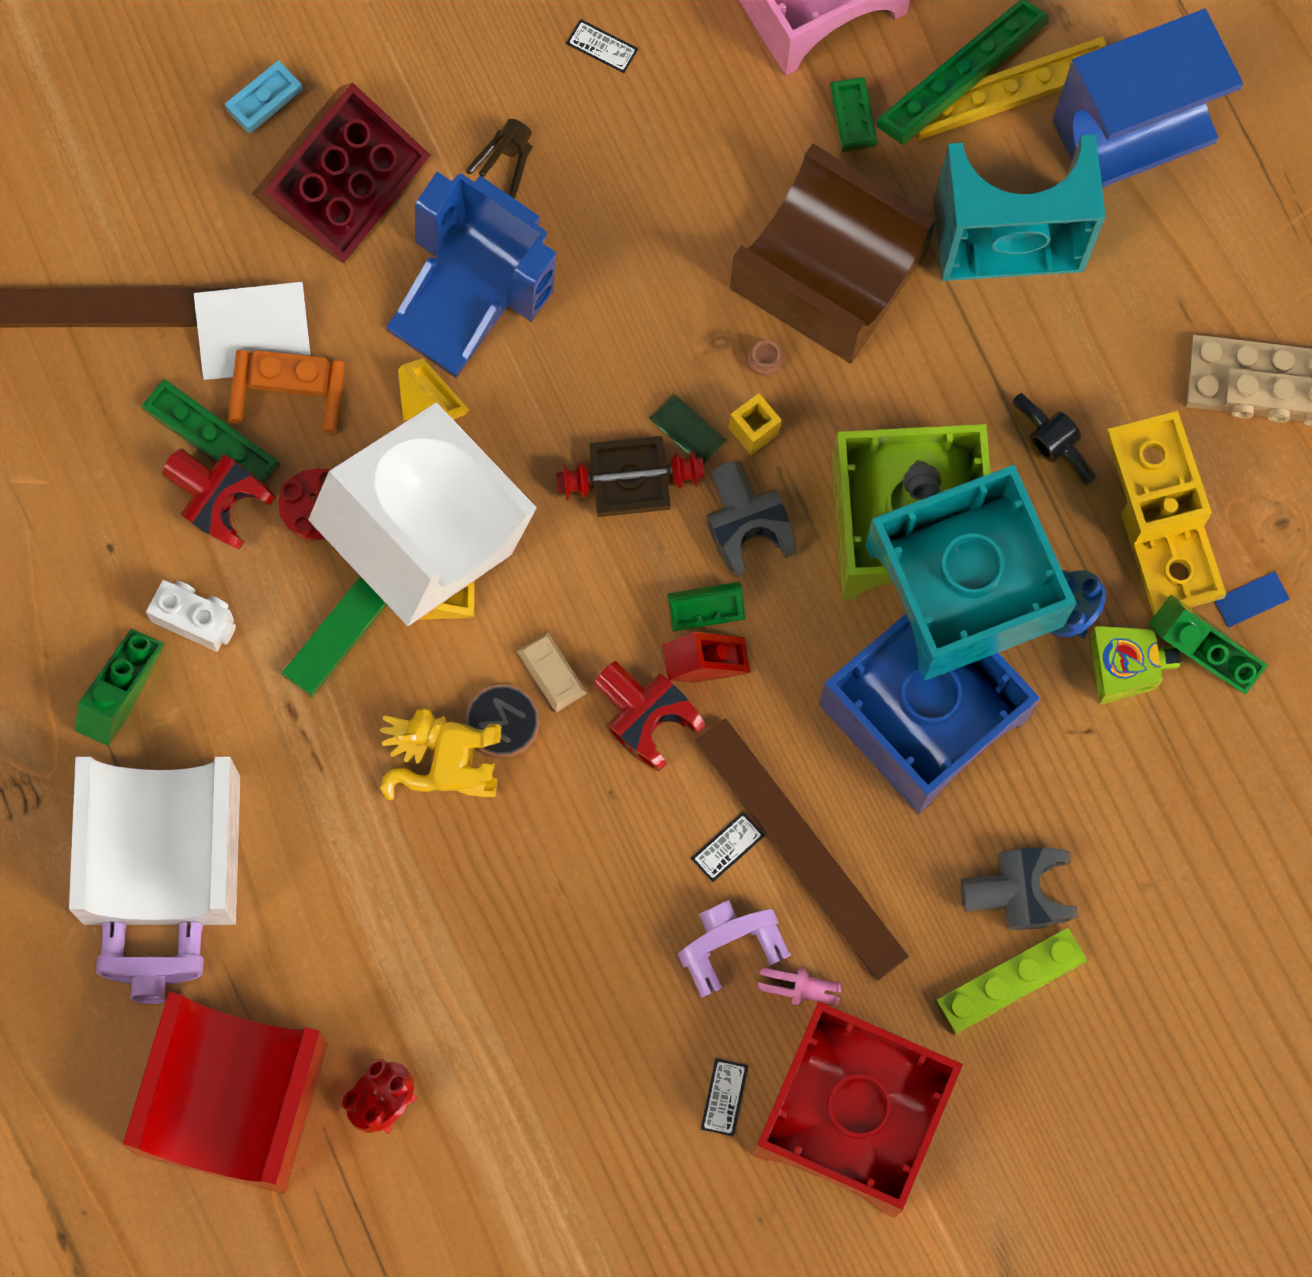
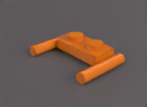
[228,350,345,434]

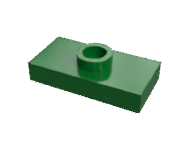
[829,77,877,152]
[667,582,746,632]

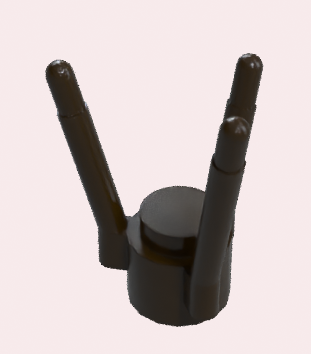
[466,119,533,199]

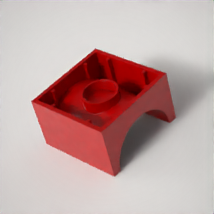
[123,992,328,1194]

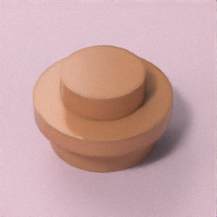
[748,340,784,376]

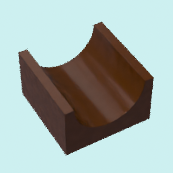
[730,143,936,364]

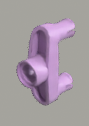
[677,900,791,998]
[96,922,204,1004]

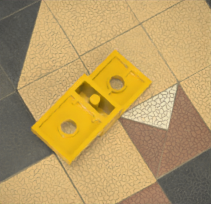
[1105,411,1227,616]

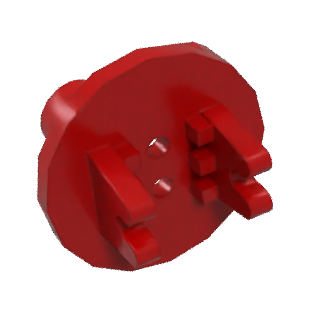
[278,468,331,541]
[342,1059,417,1134]

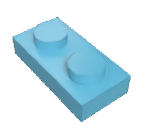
[224,60,303,134]

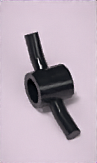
[1013,393,1096,484]

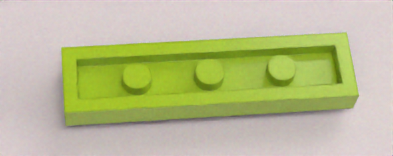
[935,928,1087,1035]

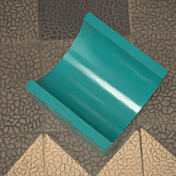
[933,134,1106,281]
[865,464,1077,681]

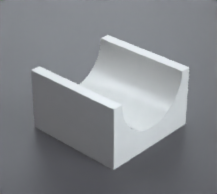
[69,757,240,925]

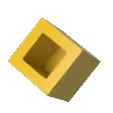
[729,393,782,456]

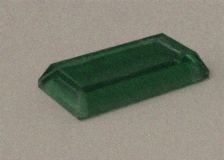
[649,392,727,465]

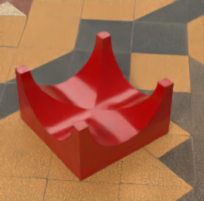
[752,1001,963,1218]

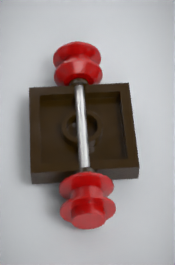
[556,436,704,517]

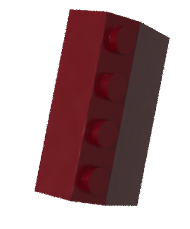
[252,82,431,263]

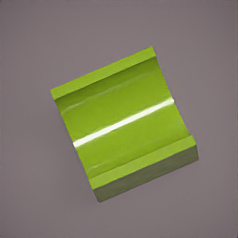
[831,424,991,600]

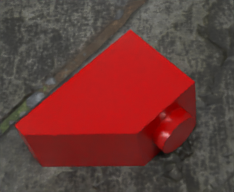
[662,632,751,683]

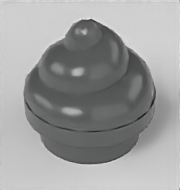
[903,460,941,500]

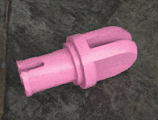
[757,967,842,1007]

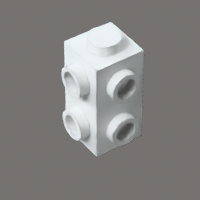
[146,580,236,652]

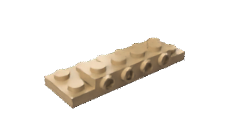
[1185,334,1312,427]

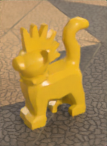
[380,708,501,801]

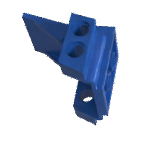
[386,171,556,378]

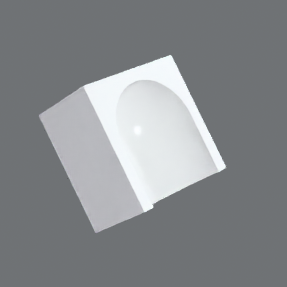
[308,402,537,626]

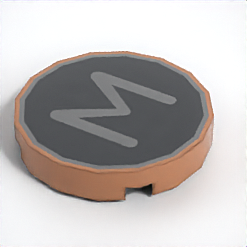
[465,684,539,759]

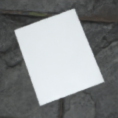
[194,282,311,380]

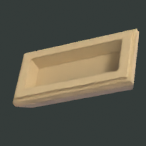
[517,632,587,713]

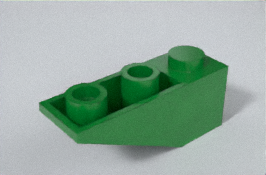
[1148,594,1268,695]
[75,628,164,746]

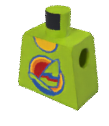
[1089,626,1180,704]

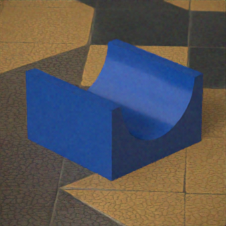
[1052,8,1243,188]
[819,614,1040,814]

